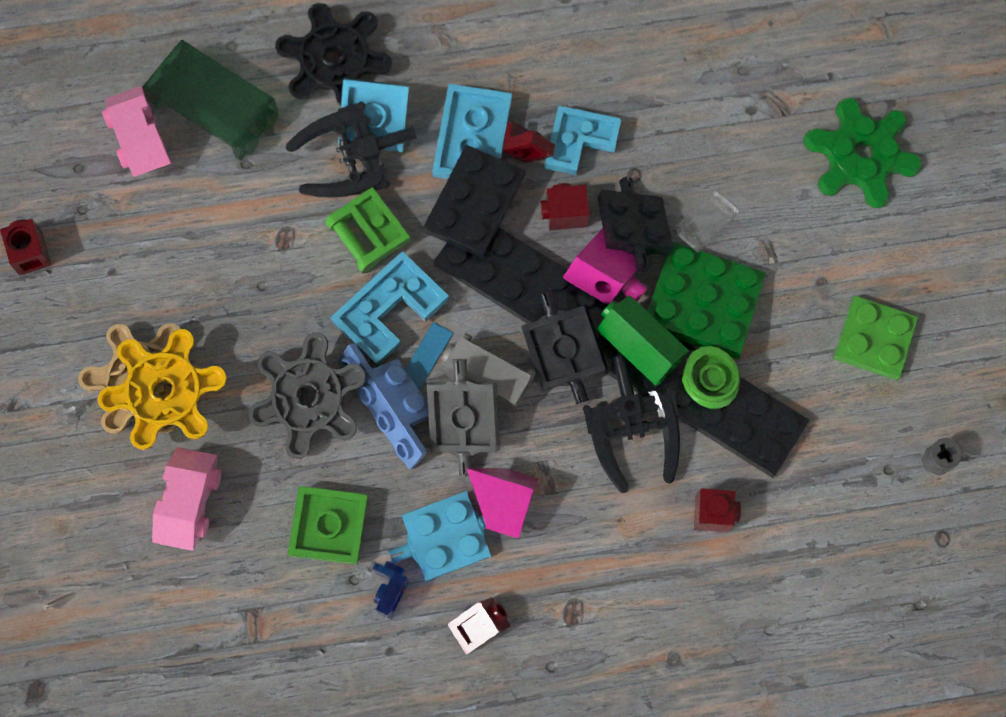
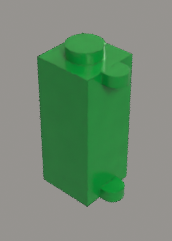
[596,295,689,386]

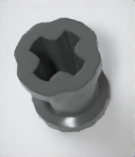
[922,438,963,475]

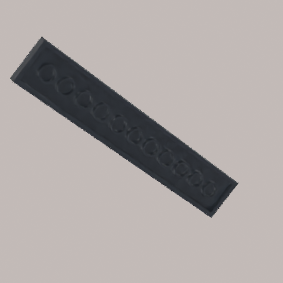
[434,227,810,478]

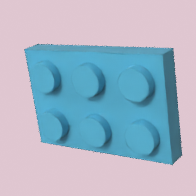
[432,84,512,179]

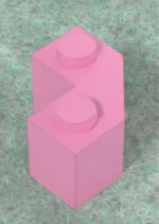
[102,85,171,177]
[152,447,221,551]

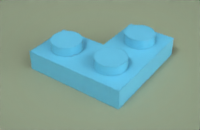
[545,105,621,175]

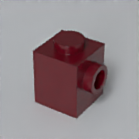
[540,183,590,231]
[694,488,741,533]

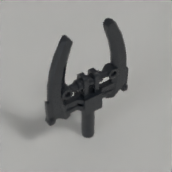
[286,101,417,198]
[583,355,680,493]

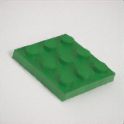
[647,241,766,360]

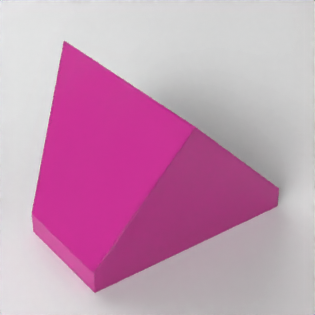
[466,468,538,539]

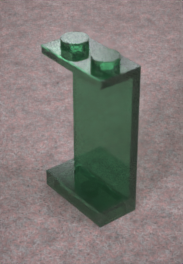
[142,39,279,161]

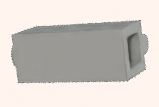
[442,333,536,413]

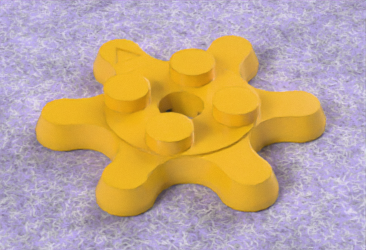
[97,329,227,450]

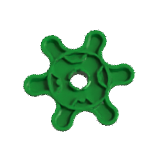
[803,98,921,209]

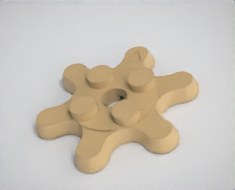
[78,323,202,434]

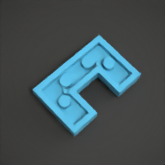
[330,251,449,367]

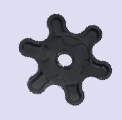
[275,3,392,105]

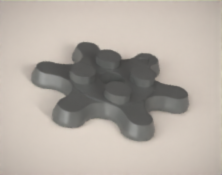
[249,332,366,459]

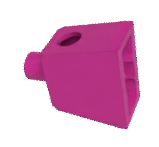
[563,228,648,304]

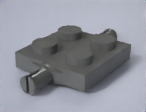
[427,358,500,476]

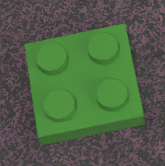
[833,295,918,381]
[287,486,369,565]

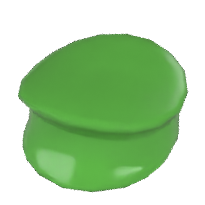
[682,346,740,409]

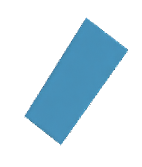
[405,322,453,390]

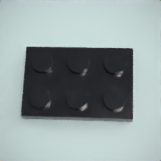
[423,144,525,259]

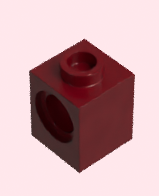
[0,219,52,276]

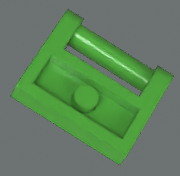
[325,187,411,274]

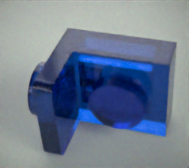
[372,561,409,620]

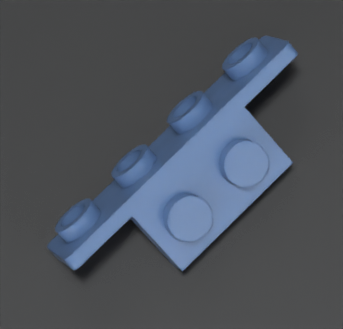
[337,343,429,469]

